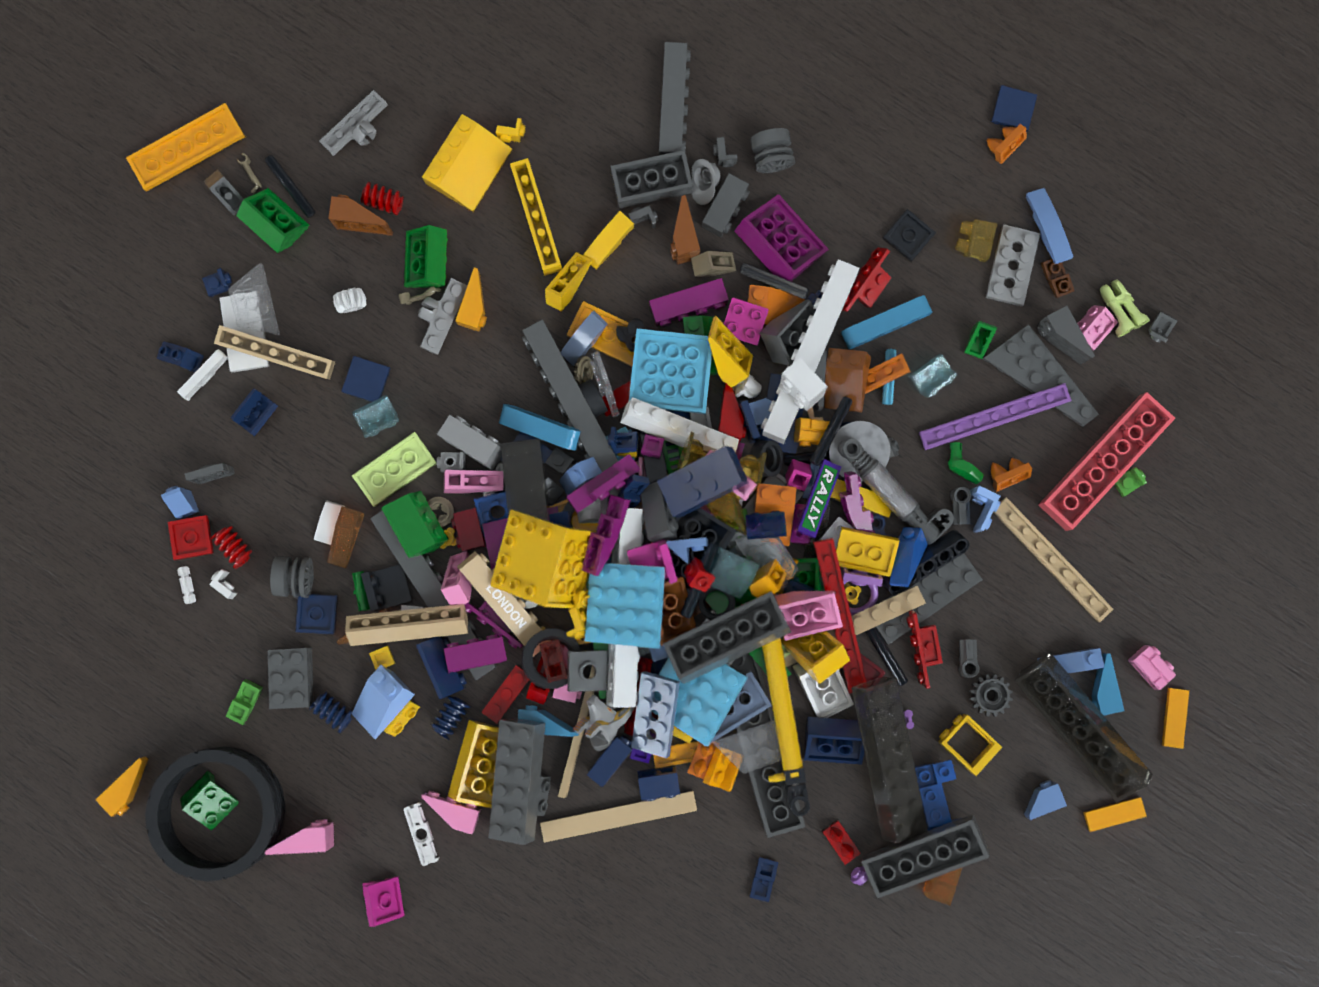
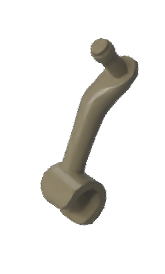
[237,153,262,194]
[399,286,441,305]

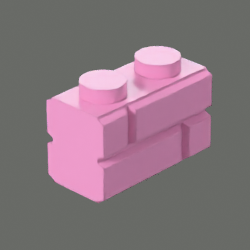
[1128,645,1176,690]

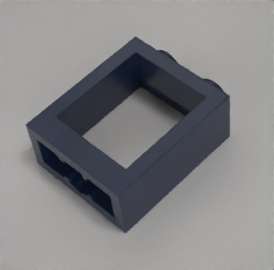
[587,735,632,787]

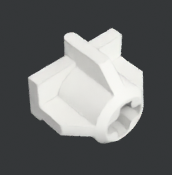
[732,374,762,398]

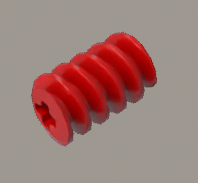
[361,182,404,215]
[211,526,252,569]

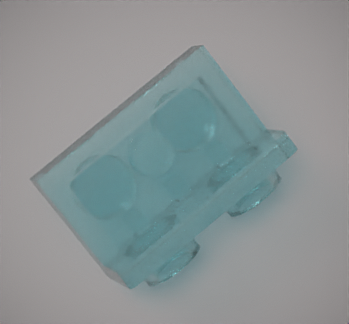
[910,354,958,397]
[352,395,399,438]

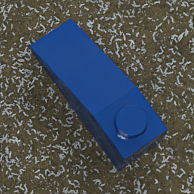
[890,527,928,587]

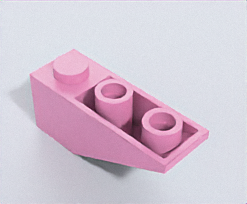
[422,791,481,834]

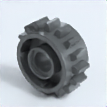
[969,674,1013,717]

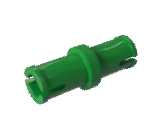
[352,571,370,611]

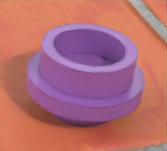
[851,866,868,885]

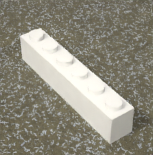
[620,397,739,456]

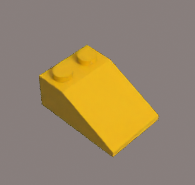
[708,316,753,388]
[781,631,850,684]

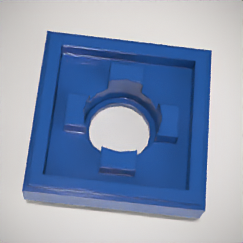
[474,489,517,536]

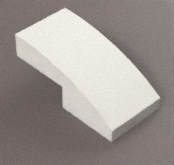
[314,500,345,545]

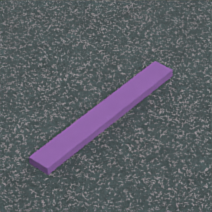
[919,383,1071,450]

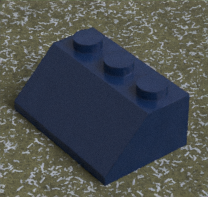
[416,636,467,699]
[804,717,868,764]

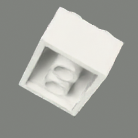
[792,663,854,718]

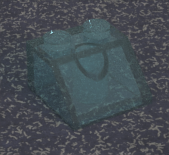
[710,547,759,599]

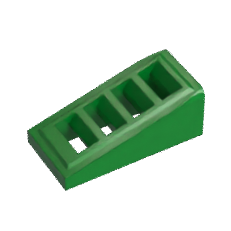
[662,440,686,475]

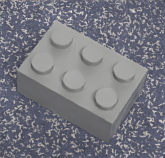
[437,415,505,471]

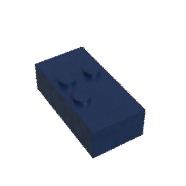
[657,446,749,517]

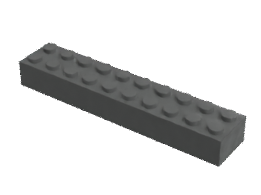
[521,320,627,499]
[730,653,806,838]

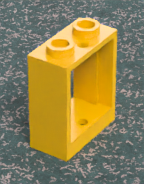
[938,714,1002,776]

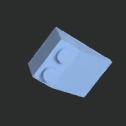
[352,665,415,739]

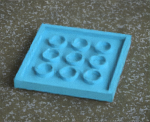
[629,329,712,414]
[585,563,665,648]
[652,658,748,747]

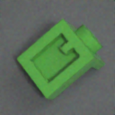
[1114,467,1147,497]

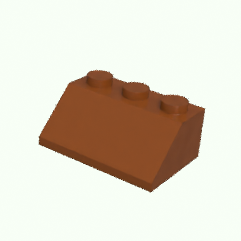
[660,577,696,646]

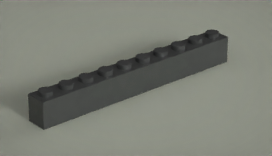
[370,511,497,680]

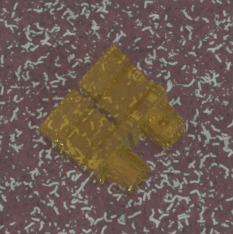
[955,219,997,262]

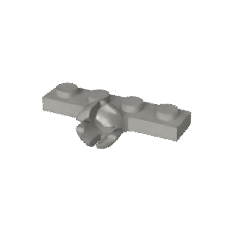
[319,90,387,156]
[418,278,467,355]

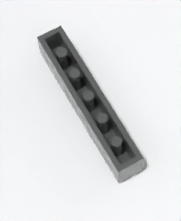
[659,42,691,155]

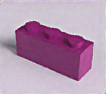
[444,635,507,673]

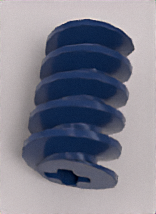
[309,692,352,734]
[430,696,471,740]

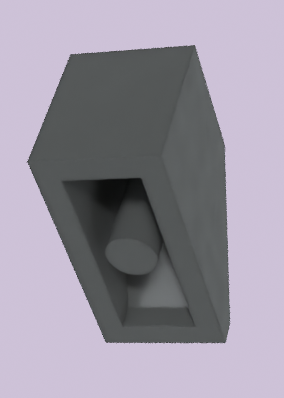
[203,170,244,216]

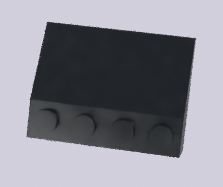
[668,508,737,594]

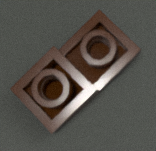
[1040,258,1074,298]

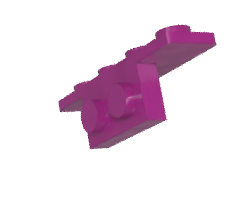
[567,455,640,513]
[465,600,524,649]

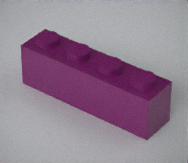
[649,278,729,327]

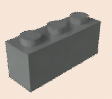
[702,174,750,237]
[641,482,678,542]

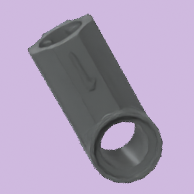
[950,487,971,525]
[958,639,979,678]

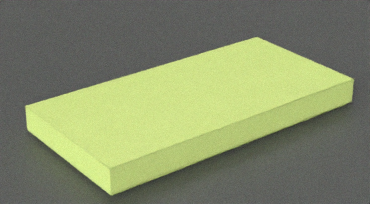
[352,432,437,507]

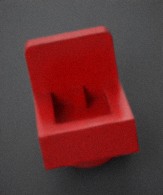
[684,558,715,592]

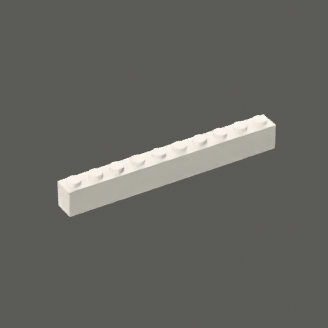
[761,259,859,444]
[606,508,644,707]

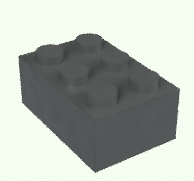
[268,648,314,709]

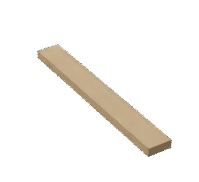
[993,497,1113,622]
[558,665,595,798]
[540,791,697,842]

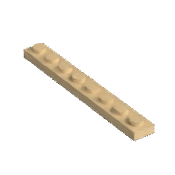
[784,586,926,667]

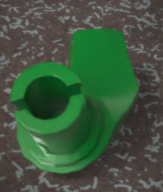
[948,442,984,484]

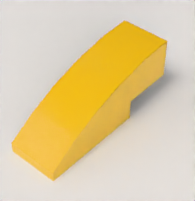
[583,211,634,270]

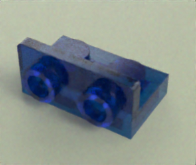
[745,511,787,540]

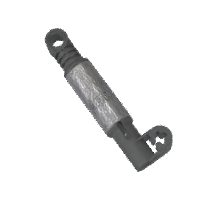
[838,439,954,545]

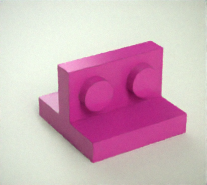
[362,877,404,927]

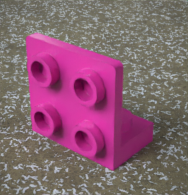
[724,298,769,345]
[627,539,677,584]

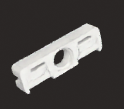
[177,349,228,401]
[404,802,439,866]

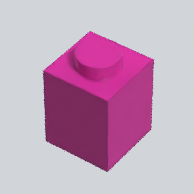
[785,459,812,491]

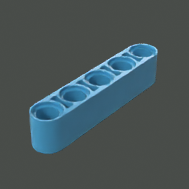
[841,295,933,350]
[499,404,581,450]

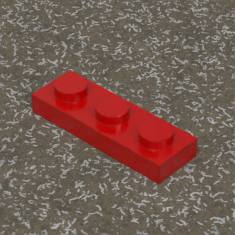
[481,665,529,724]

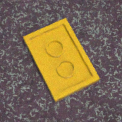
[836,527,899,577]

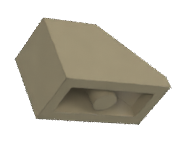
[691,251,736,277]

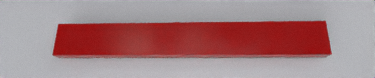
[813,537,868,693]

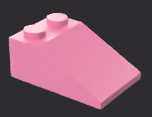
[775,591,843,641]
[265,819,334,855]

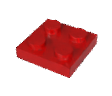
[168,515,214,560]

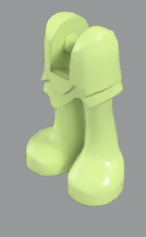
[1100,279,1150,337]

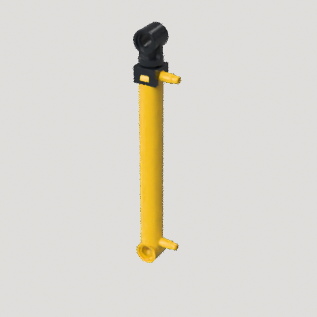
[762,637,810,816]

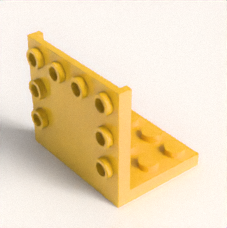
[490,510,596,608]

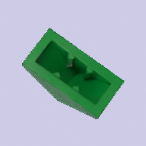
[964,321,997,359]

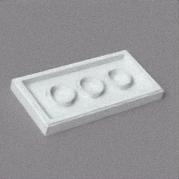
[220,292,269,372]

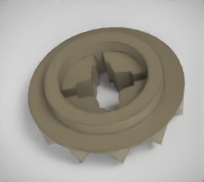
[573,356,594,385]
[428,497,454,527]

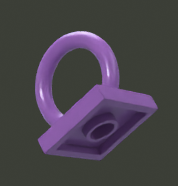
[840,567,883,616]

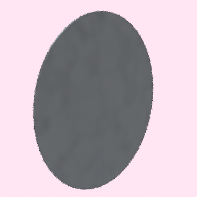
[829,421,891,481]

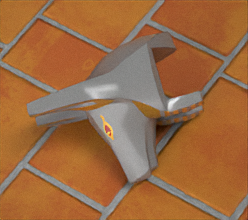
[573,695,635,751]

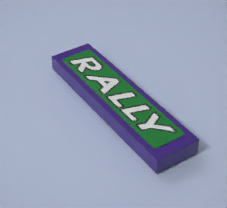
[796,459,841,538]

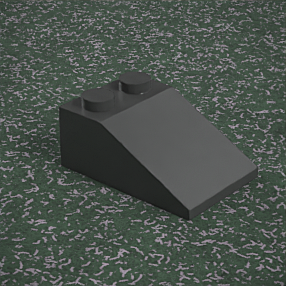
[760,299,815,365]
[1037,306,1095,365]

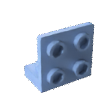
[970,486,1001,533]

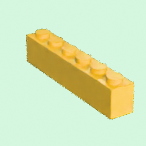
[510,158,562,276]

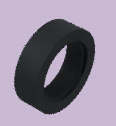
[521,629,581,689]

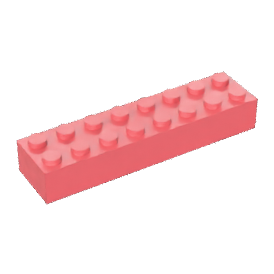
[1038,392,1175,531]

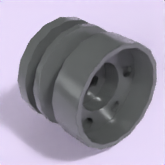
[750,128,795,173]
[270,556,314,598]

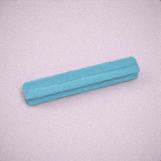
[882,349,897,405]

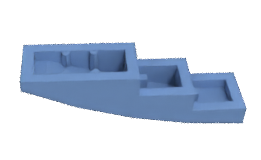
[1026,188,1073,264]

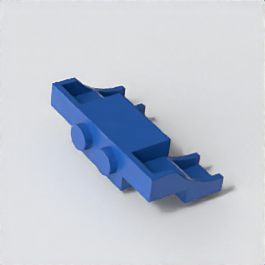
[910,759,961,831]

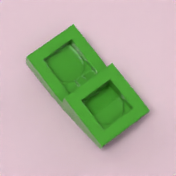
[226,679,263,725]

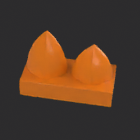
[987,124,1027,164]
[991,458,1032,492]
[687,741,720,779]

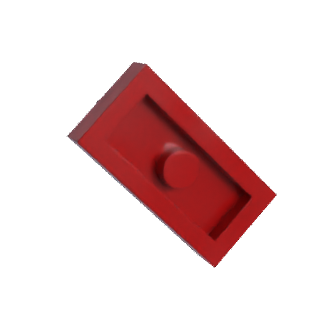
[822,820,861,865]

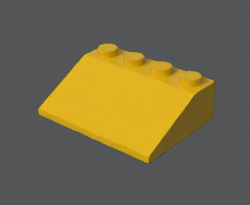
[422,114,512,212]
[448,720,499,808]

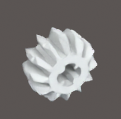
[333,288,367,313]

